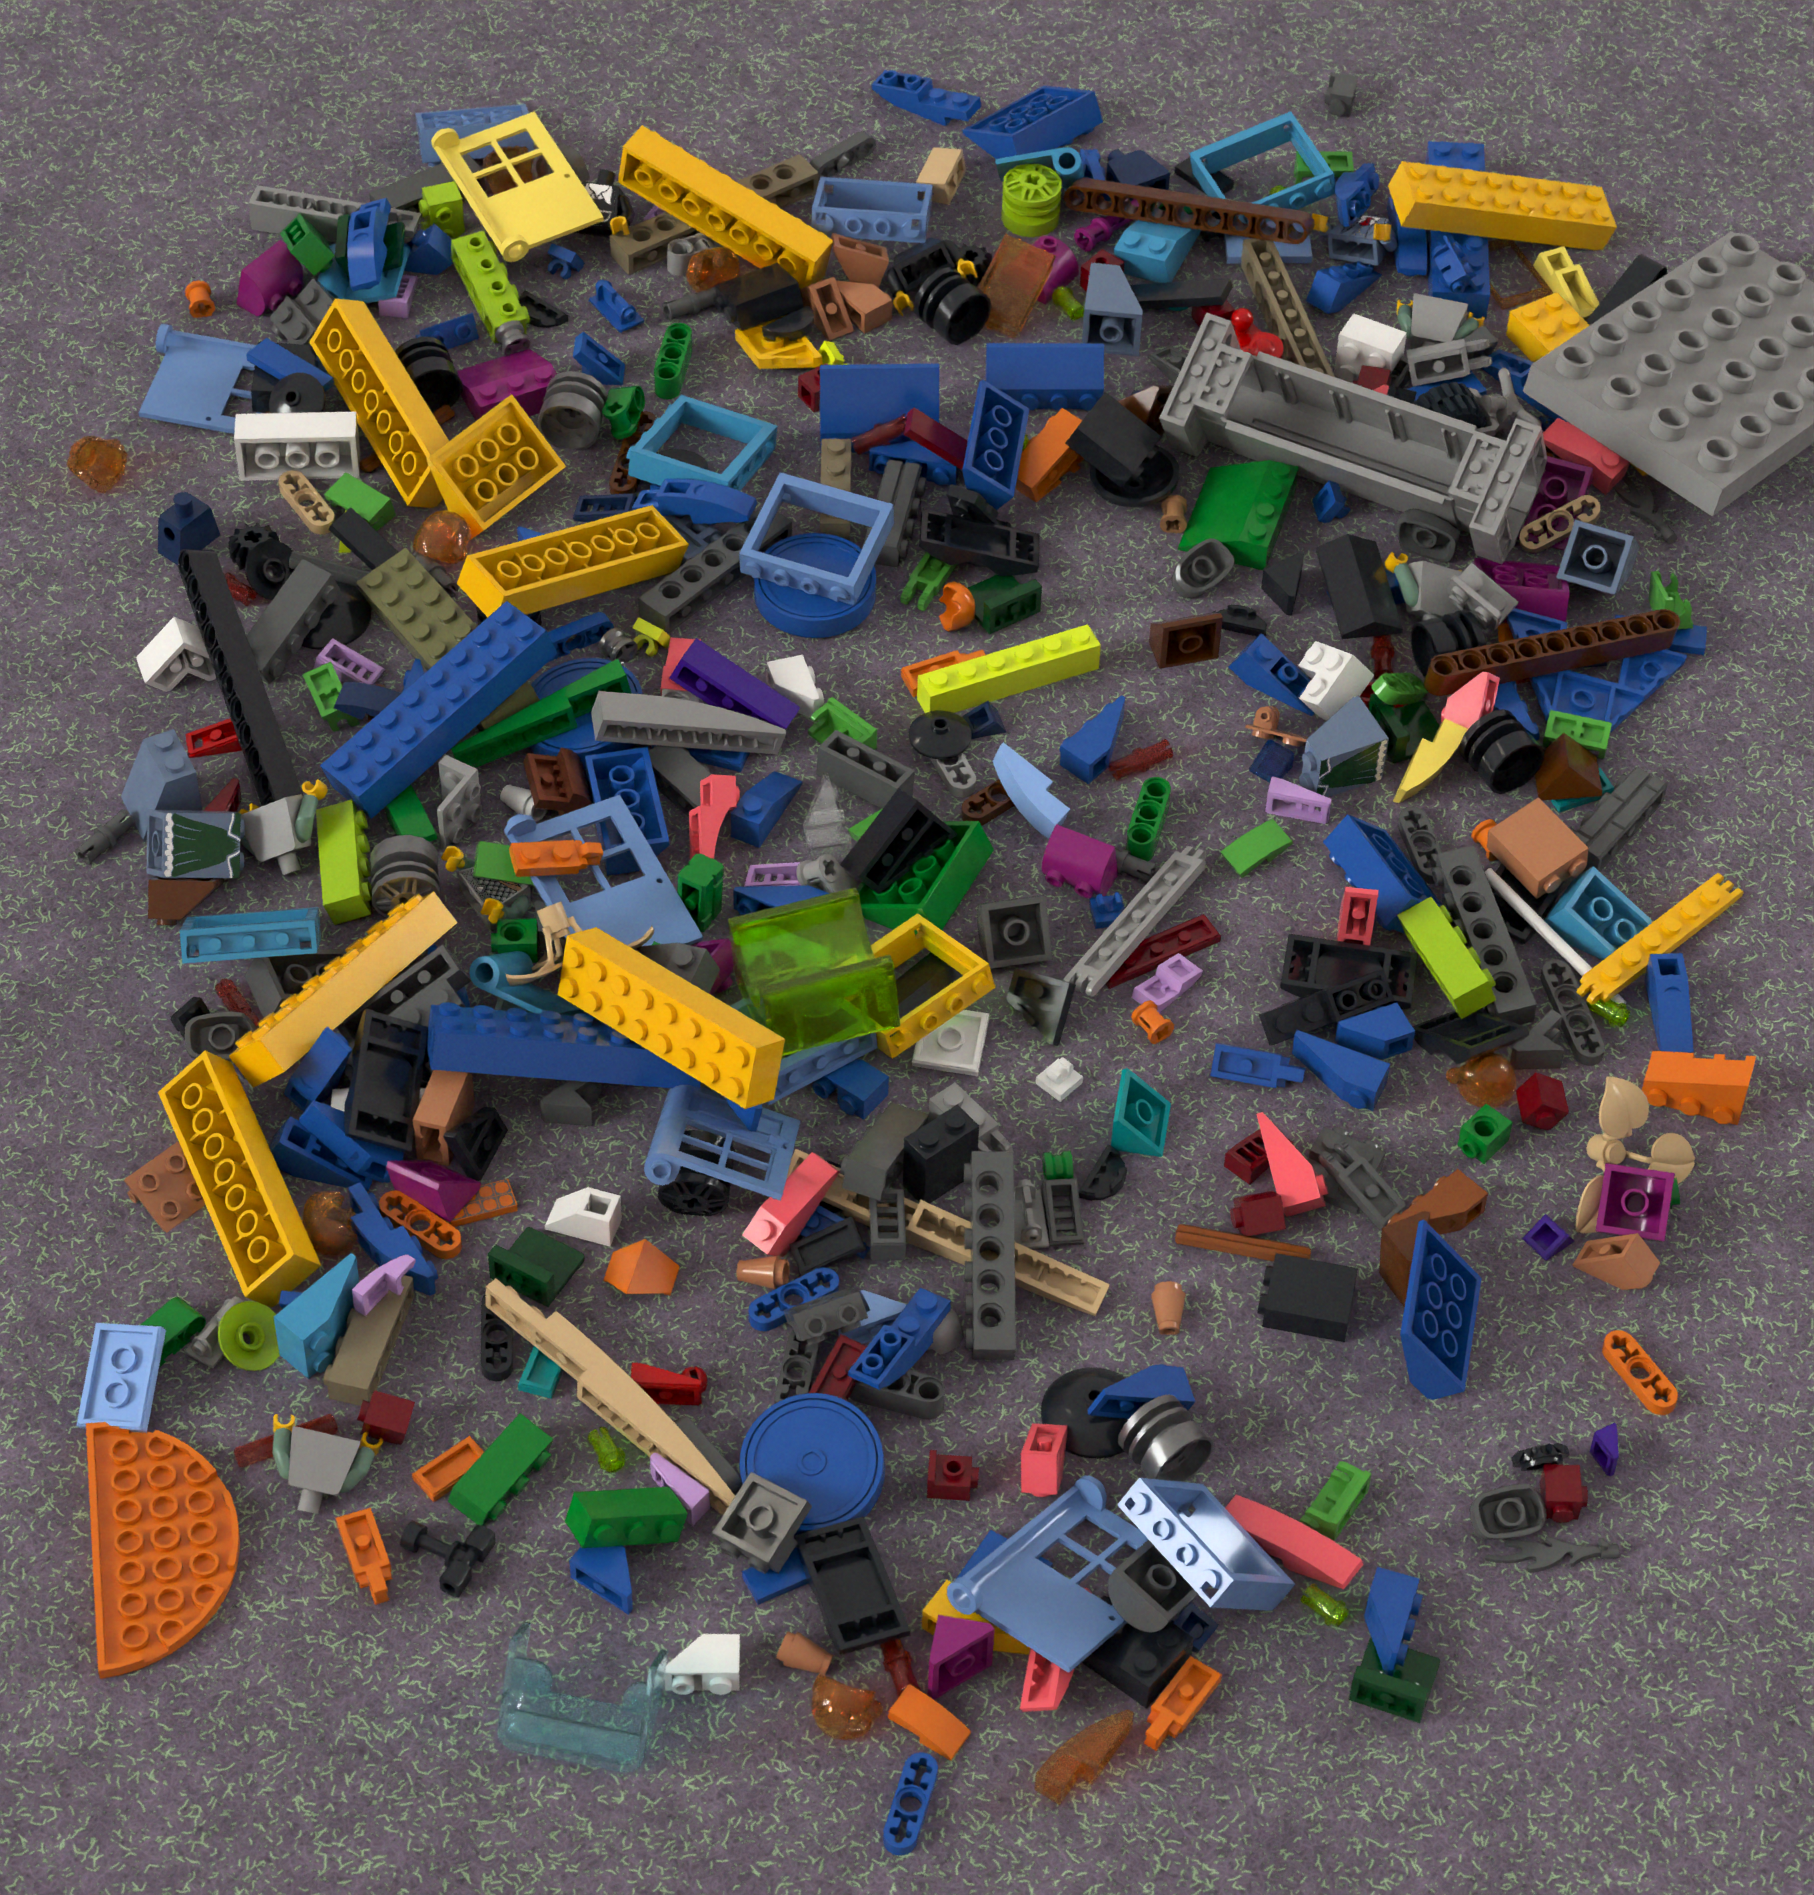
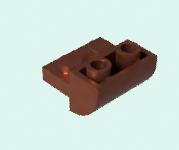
[523,748,593,816]

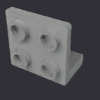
[1447,563,1518,632]
[437,755,482,850]

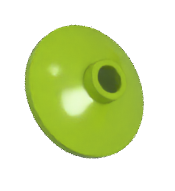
[218,1301,280,1371]

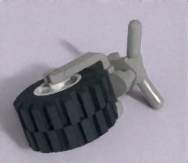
[1412,368,1541,437]

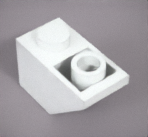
[767,655,824,717]
[545,1187,622,1246]
[664,1634,740,1695]

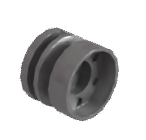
[537,371,607,450]
[370,835,440,918]
[1118,1394,1214,1482]

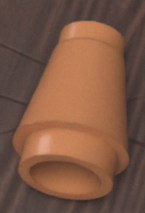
[737,1255,790,1290]
[1151,1281,1186,1335]
[776,1631,834,1675]

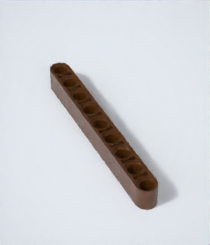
[1064,178,1314,244]
[1424,609,1680,696]

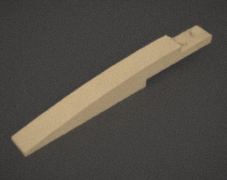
[787,1149,1110,1316]
[485,1278,735,1515]

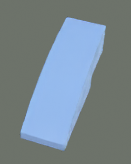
[993,742,1070,839]

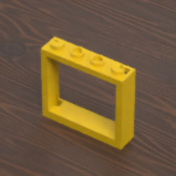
[820,913,996,1059]

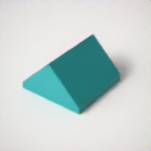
[1111,1068,1171,1157]

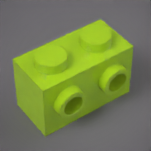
[419,181,465,239]

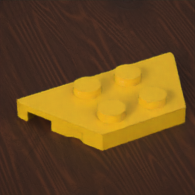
[735,314,823,369]

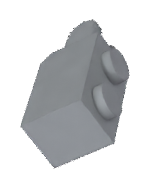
[1406,339,1493,386]
[928,1083,1014,1153]

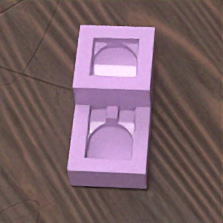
[1131,953,1203,1013]

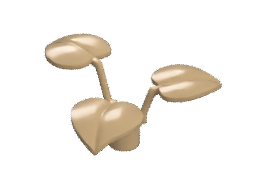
[506,901,654,986]
[1575,1076,1695,1233]

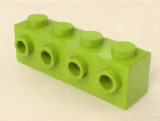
[451,231,530,344]
[316,799,372,925]
[1397,896,1496,1019]

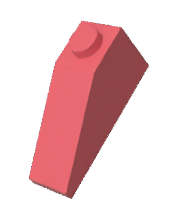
[1543,418,1630,495]
[1337,887,1379,946]
[1256,1112,1329,1217]
[742,1152,840,1257]

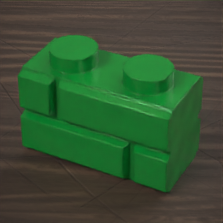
[677,854,724,932]

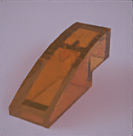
[1034,1709,1134,1805]

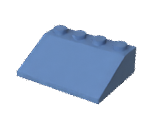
[415,104,534,167]

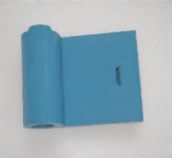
[995,147,1085,190]
[317,244,410,304]
[469,951,584,1016]

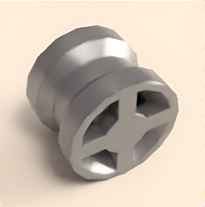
[495,320,531,356]
[598,628,638,665]

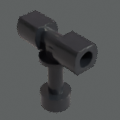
[400,1520,496,1597]

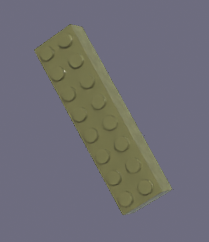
[356,547,539,732]

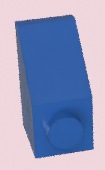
[569,1546,633,1615]

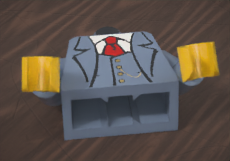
[1312,213,1397,265]

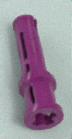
[1074,199,1139,252]

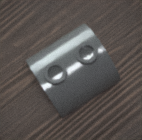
[977,894,1053,969]
[1108,1540,1199,1632]

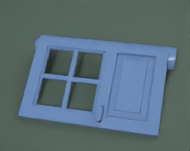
[139,323,328,434]
[504,795,703,946]
[644,1085,800,1200]
[947,1475,1149,1673]

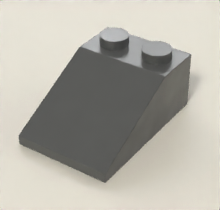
[635,943,720,994]
[245,949,347,1018]

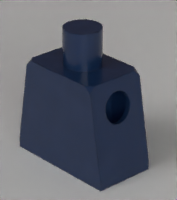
[1106,149,1170,202]
[158,492,220,565]

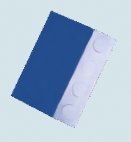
[962,85,1103,159]
[819,363,939,454]
[1400,1220,1482,1400]

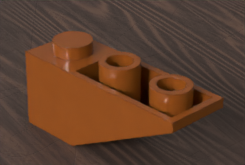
[1386,1169,1488,1235]

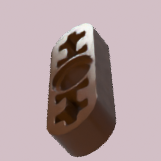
[961,779,1015,826]

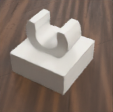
[1036,1057,1083,1102]

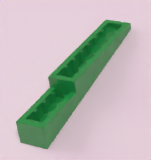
[451,658,632,768]

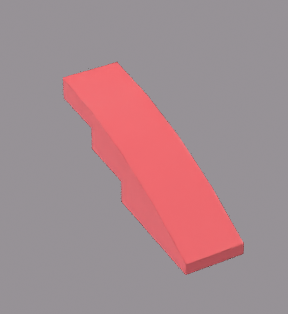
[1225,1495,1363,1589]
[1020,1588,1092,1712]

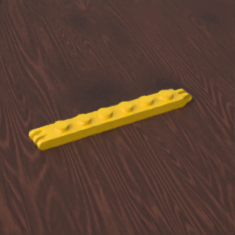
[1576,873,1744,1005]

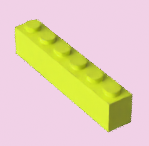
[917,624,1101,713]

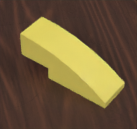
[1533,246,1600,319]
[1393,719,1467,803]

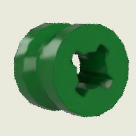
[1042,1150,1074,1180]

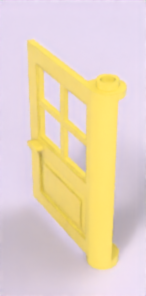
[431,112,604,262]

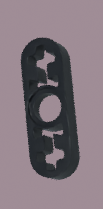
[480,1294,513,1382]

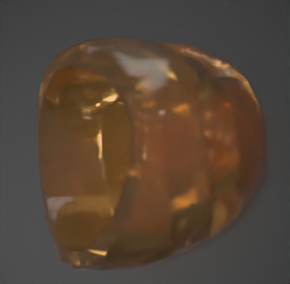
[413,510,472,564]
[1446,1052,1517,1108]
[811,1673,883,1741]

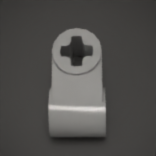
[667,233,723,276]
[796,854,857,915]

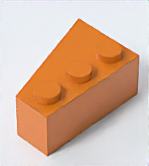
[1015,408,1084,502]
[1642,1051,1756,1125]

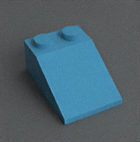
[1113,220,1201,283]
[1544,866,1653,960]
[274,1253,359,1379]

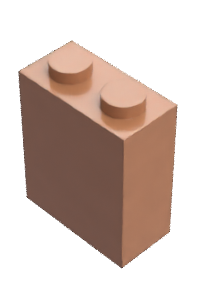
[1487,797,1589,899]
[413,1070,475,1166]

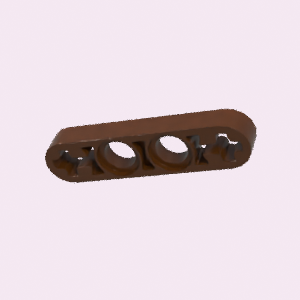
[609,411,656,494]

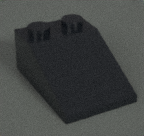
[1081,1595,1194,1709]

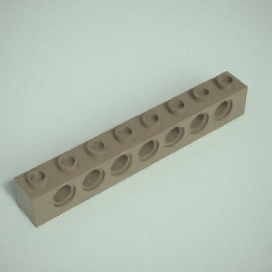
[610,154,819,275]
[1241,238,1335,377]

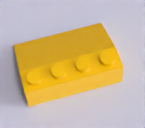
[426,394,566,540]

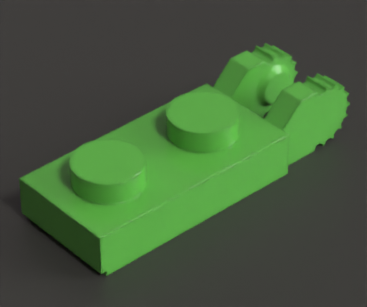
[900,552,957,611]

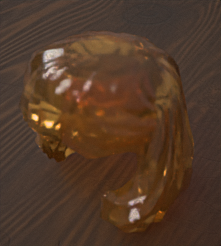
[482,145,534,195]
[686,247,740,293]
[67,436,127,494]
[302,1191,358,1256]

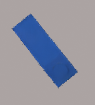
[731,771,803,848]
[1292,1030,1390,1111]
[269,1116,373,1192]
[1087,1364,1195,1419]

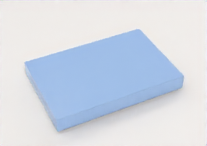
[1224,220,1312,264]
[76,1323,166,1433]

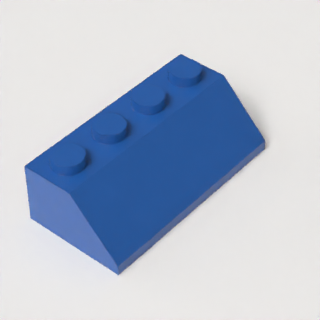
[985,343,1104,411]
[962,379,1030,510]
[585,747,670,876]
[1323,814,1442,934]

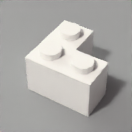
[1334,313,1407,382]
[136,617,216,692]
[1298,641,1374,721]

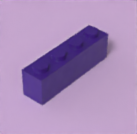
[670,638,801,730]

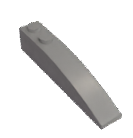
[248,185,422,241]
[591,691,786,755]

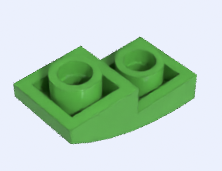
[1221,819,1293,878]

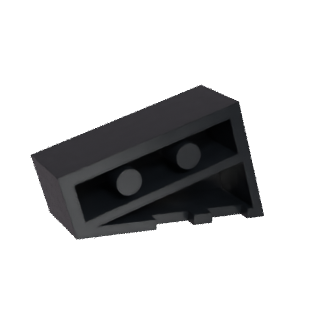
[840,788,958,894]

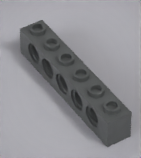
[638,506,792,634]
[1432,845,1537,1025]
[964,1151,1016,1360]

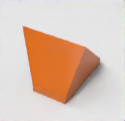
[604,1239,680,1296]

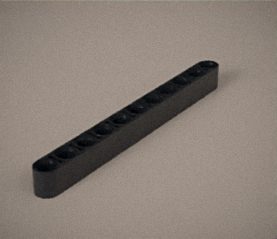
[178,549,303,806]

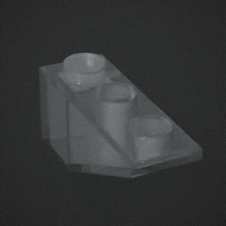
[803,772,852,865]

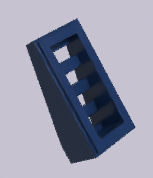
[573,493,637,523]

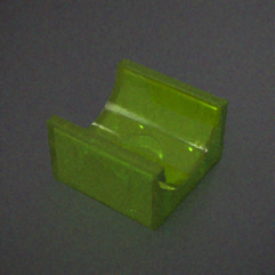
[728,887,900,1056]

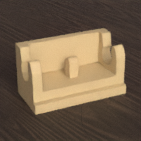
[916,147,966,205]

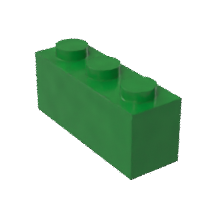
[280,213,335,276]
[448,1413,553,1526]
[565,1487,688,1548]

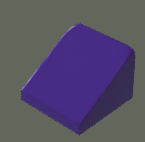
[1522,1214,1574,1261]
[1589,1423,1619,1476]

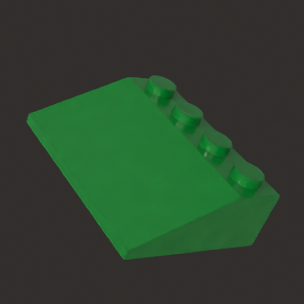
[1178,460,1299,571]
[845,821,994,935]

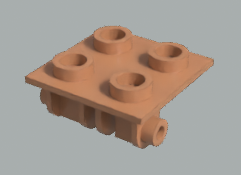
[1245,706,1308,747]
[124,1141,206,1233]

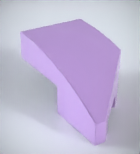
[352,1254,415,1316]

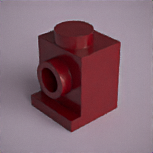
[927,1450,979,1501]

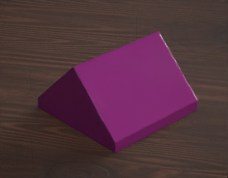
[386,1160,481,1222]
[928,1615,995,1700]

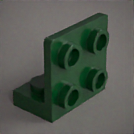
[335,214,405,279]
[968,575,1042,635]
[1368,694,1440,764]
[488,1227,585,1307]
[1349,1638,1441,1723]

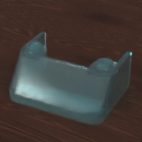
[497,1621,669,1773]

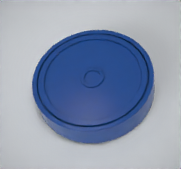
[754,533,876,638]
[529,658,643,769]
[740,1393,885,1535]

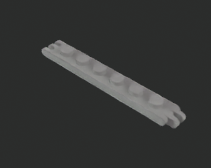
[1063,846,1207,997]

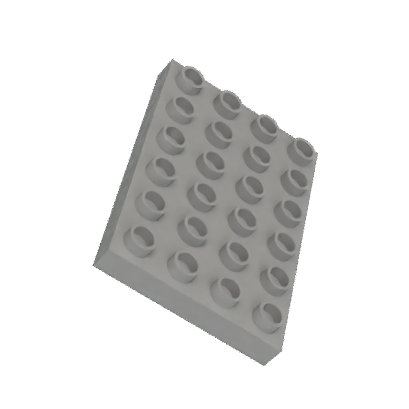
[1523,231,1814,516]

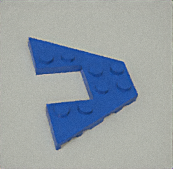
[1506,608,1687,733]

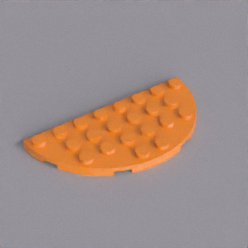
[86,1422,240,1679]

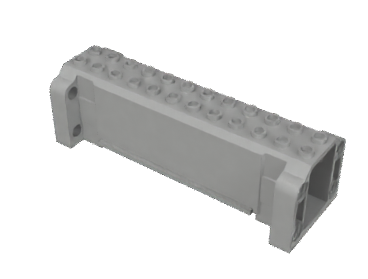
[1159,313,1547,564]

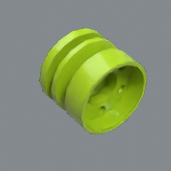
[1001,163,1062,237]

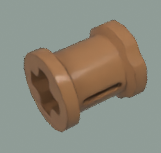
[1160,495,1187,533]

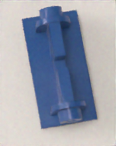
[1433,235,1477,294]
[588,280,644,333]
[416,313,479,349]

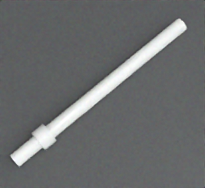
[1485,868,1626,1011]

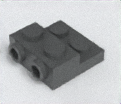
[270,278,335,345]
[1307,1127,1386,1215]
[783,1287,868,1345]
[712,1472,812,1574]

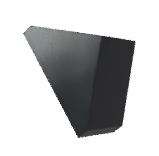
[1261,553,1304,616]

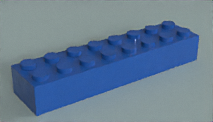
[1425,141,1490,319]
[320,601,558,819]
[426,1002,701,1088]

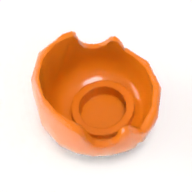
[939,581,976,632]

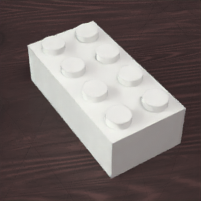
[234,412,361,481]

